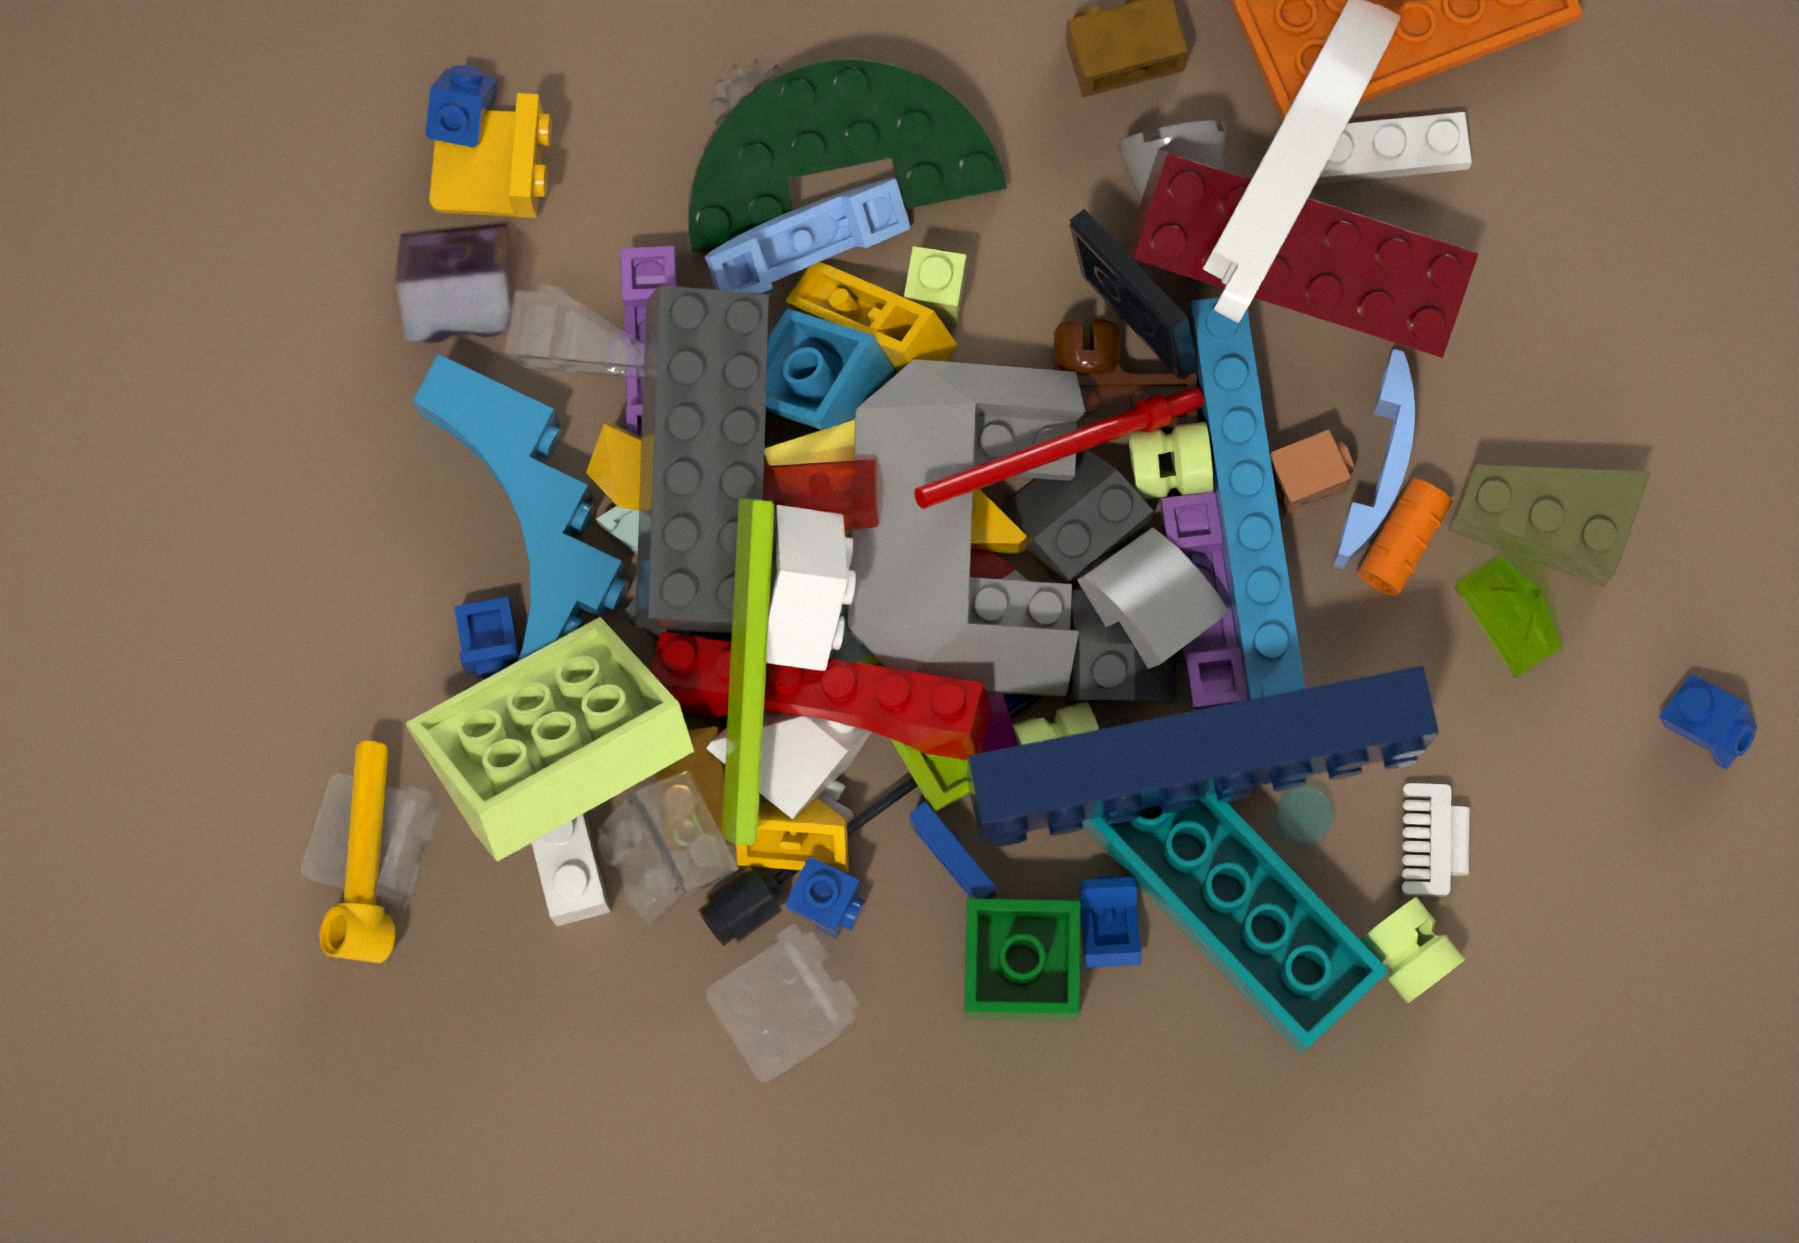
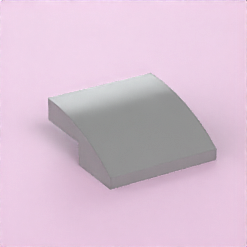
[1077,528,1230,669]

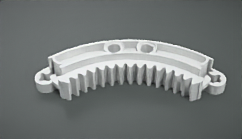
[1203,0,1401,323]

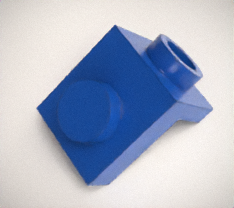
[426,65,498,148]
[454,597,520,679]
[1659,674,1757,769]
[786,858,866,939]
[1079,876,1141,968]

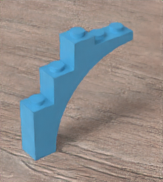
[412,354,629,662]

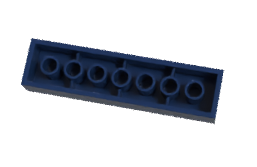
[966,666,1439,847]

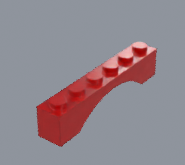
[649,631,993,761]

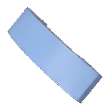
[705,178,911,294]
[1333,349,1415,569]

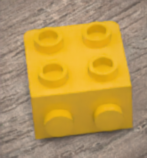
[429,93,552,218]

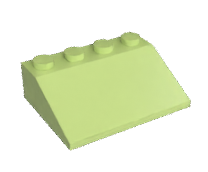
[406,617,694,862]

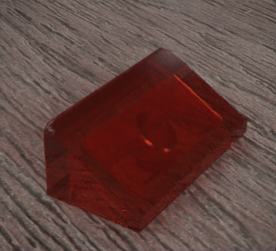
[763,459,879,530]

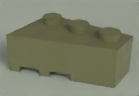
[1448,464,1651,587]

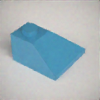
[765,309,896,430]

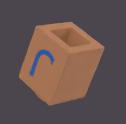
[1270,429,1354,516]

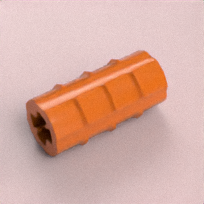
[1356,478,1453,597]

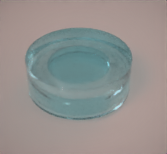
[1275,788,1333,846]

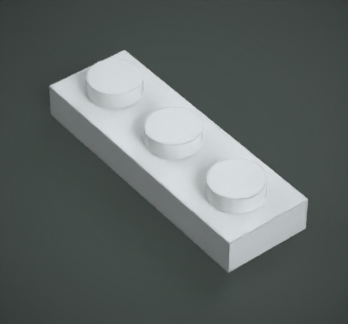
[1315,112,1472,185]

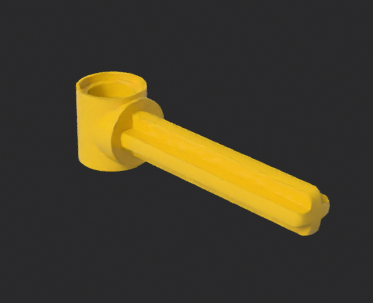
[319,741,395,963]

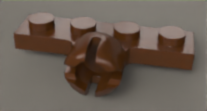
[1053,319,1197,430]

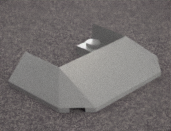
[846,359,1086,698]

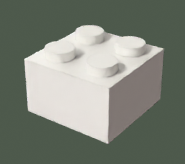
[766,505,856,671]

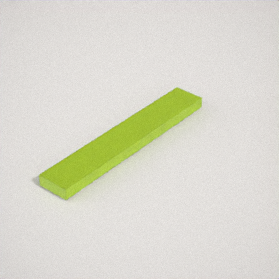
[722,498,774,845]

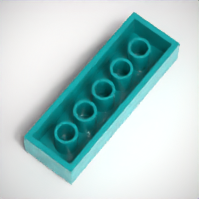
[1082,794,1389,1055]

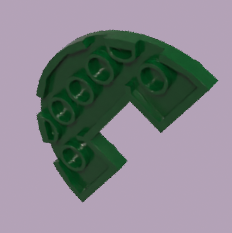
[688,56,1007,253]

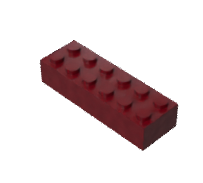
[1125,149,1479,358]

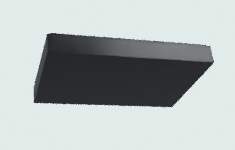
[1069,209,1198,380]

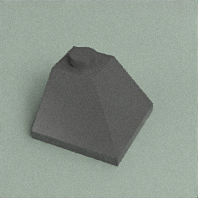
[1066,590,1176,702]

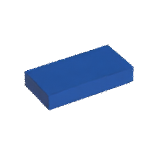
[910,802,997,899]

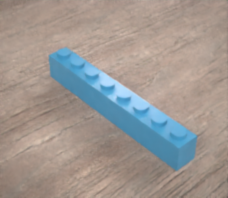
[1187,298,1306,700]

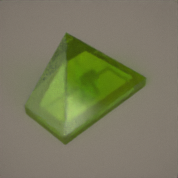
[1454,557,1562,678]

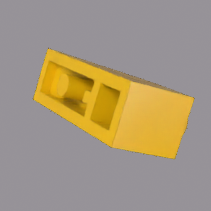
[784,262,958,374]

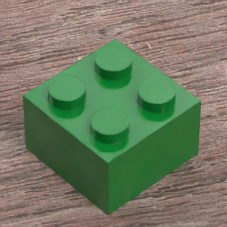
[964,898,1080,1022]

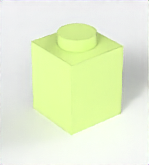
[904,246,966,326]

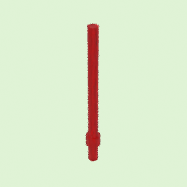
[914,387,1204,509]

